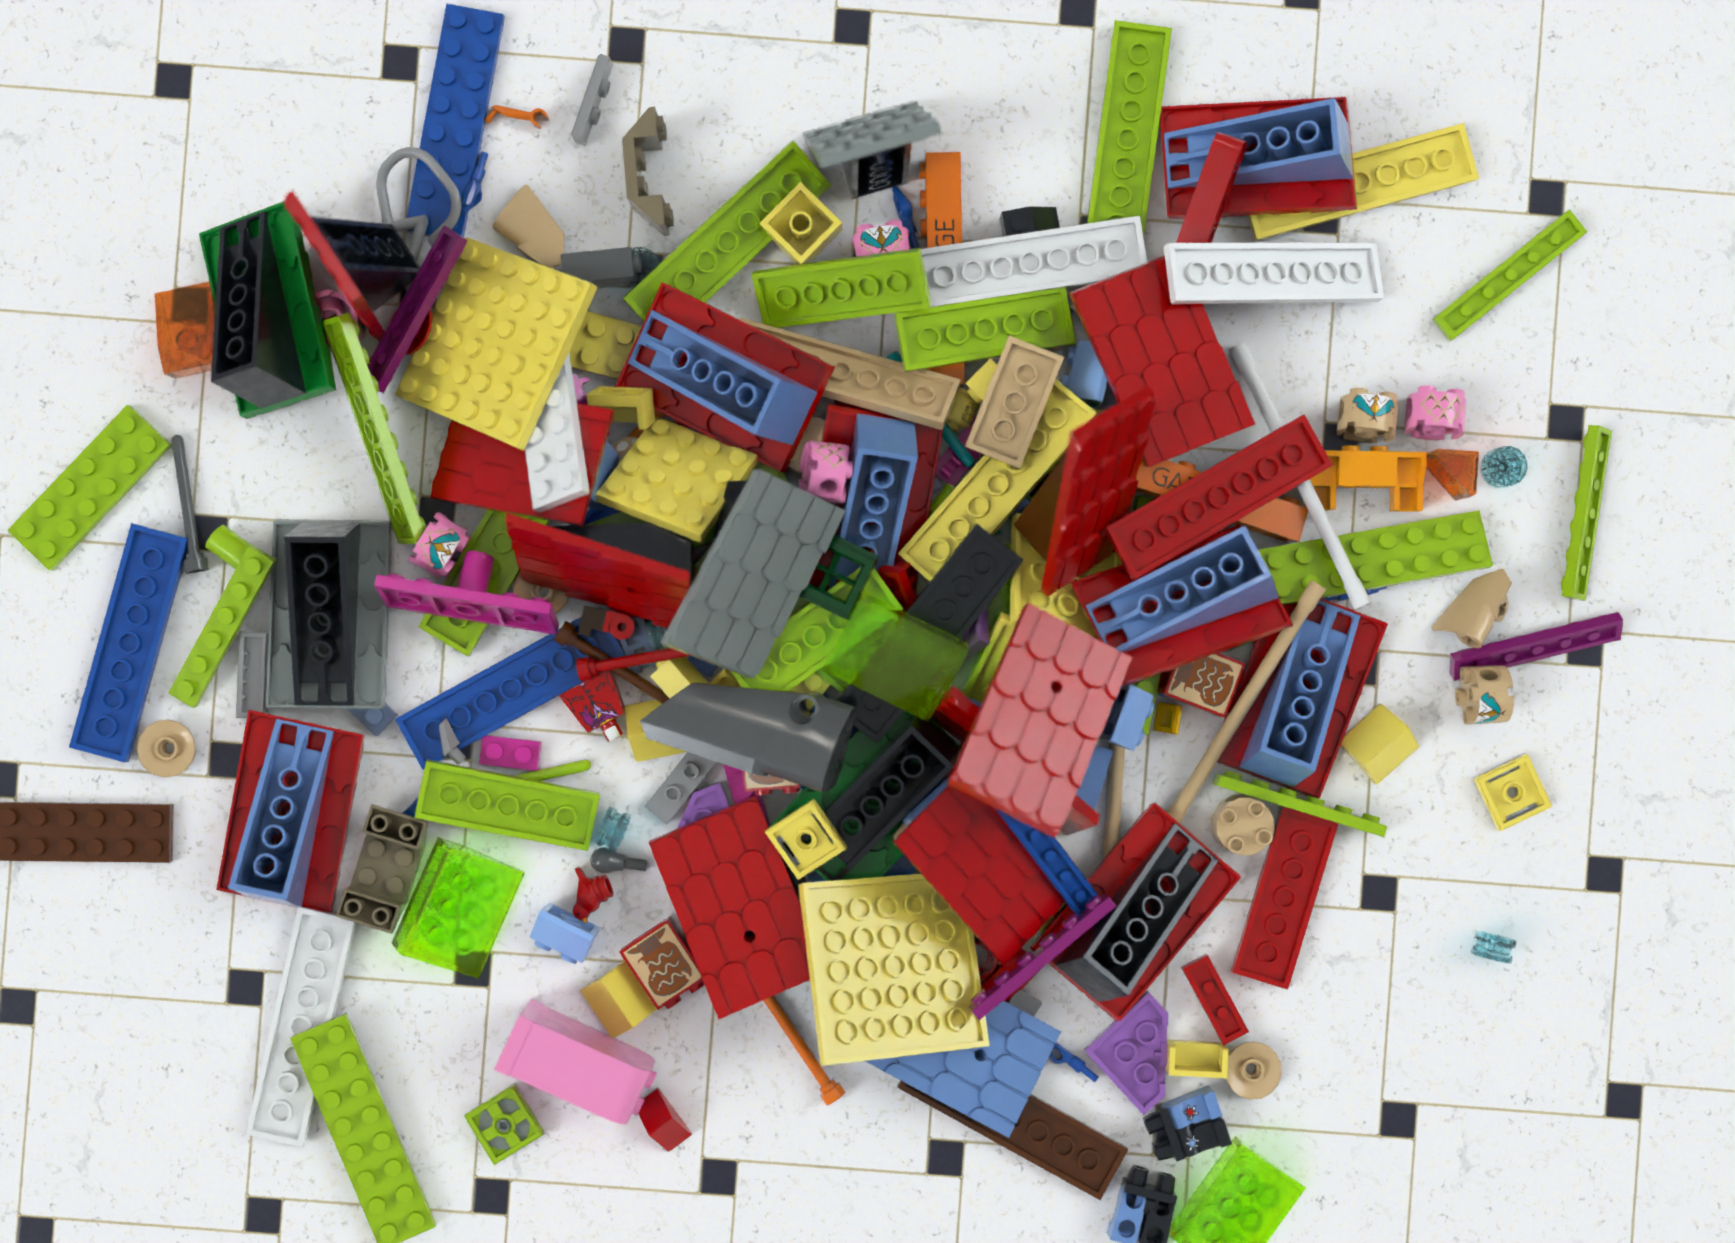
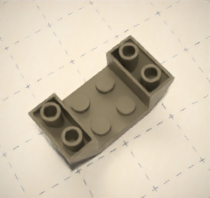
[622,107,674,236]
[336,804,428,934]

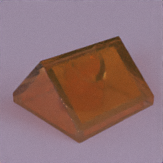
[1426,449,1479,501]

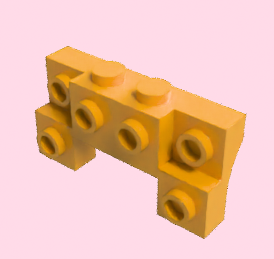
[1303,446,1427,512]

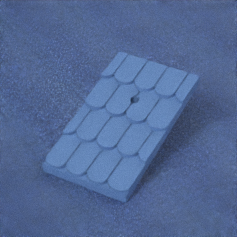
[865,1001,1061,1138]

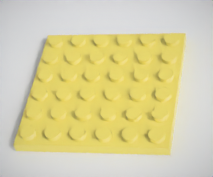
[395,237,598,451]
[798,874,990,1066]

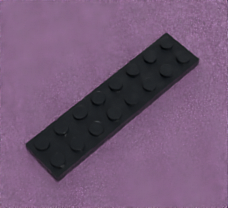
[836,523,1023,743]

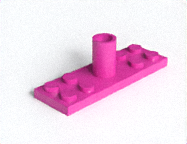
[374,551,559,635]

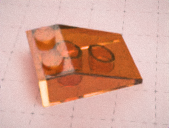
[155,282,215,379]

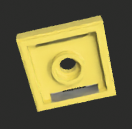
[1473,754,1553,831]
[765,798,848,880]

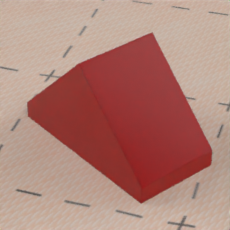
[638,1088,692,1152]

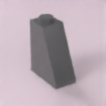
[561,247,642,289]

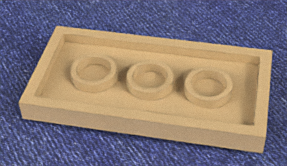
[965,336,1064,469]

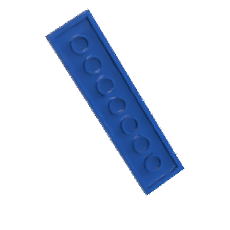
[406,3,505,237]
[69,523,188,763]
[395,607,626,770]

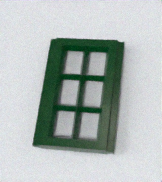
[799,535,879,620]

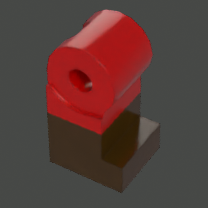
[578,605,636,640]

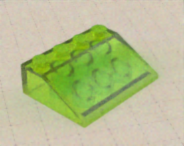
[822,591,969,722]
[391,837,525,979]
[1169,1136,1306,1243]

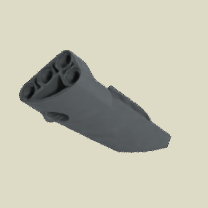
[640,682,856,793]

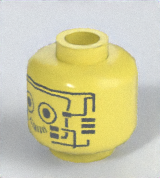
[946,388,979,432]

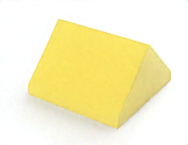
[625,699,686,762]
[1341,704,1419,785]
[580,961,657,1039]

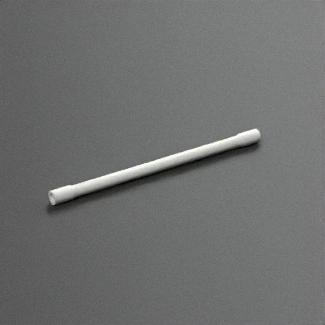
[1229,343,1371,610]

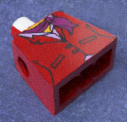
[559,670,625,742]

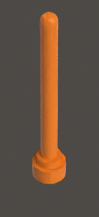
[763,996,846,1106]

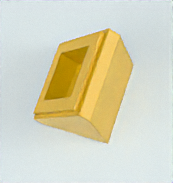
[1153,702,1183,735]

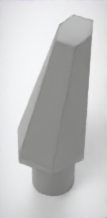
[439,718,466,765]

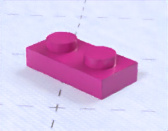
[479,735,542,771]

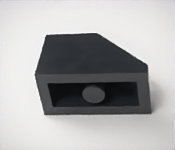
[999,206,1060,236]

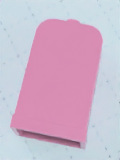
[494,999,657,1124]

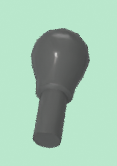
[590,847,647,873]

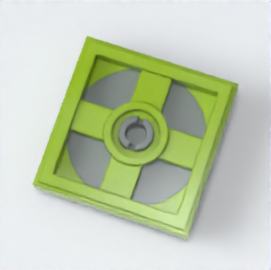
[464,1083,545,1165]

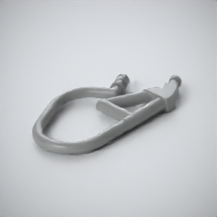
[376,147,461,291]

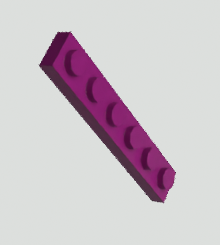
[367,225,468,393]
[1449,612,1623,681]
[969,894,1117,1020]

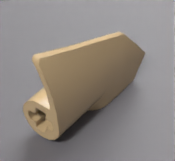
[493,185,564,268]
[1431,569,1512,648]

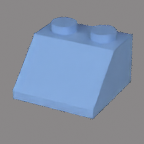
[1061,340,1107,408]
[1099,684,1154,751]
[530,902,601,964]

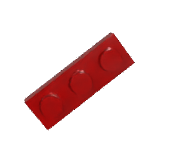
[1181,954,1249,1045]

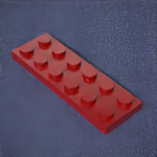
[1231,806,1339,990]

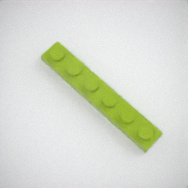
[1432,209,1587,341]
[1561,425,1612,601]
[168,545,278,708]
[1213,770,1388,837]

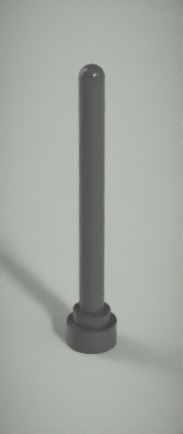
[171,435,209,573]

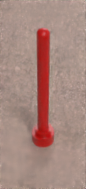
[576,648,690,681]

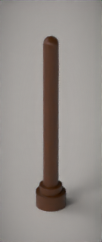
[554,621,669,704]

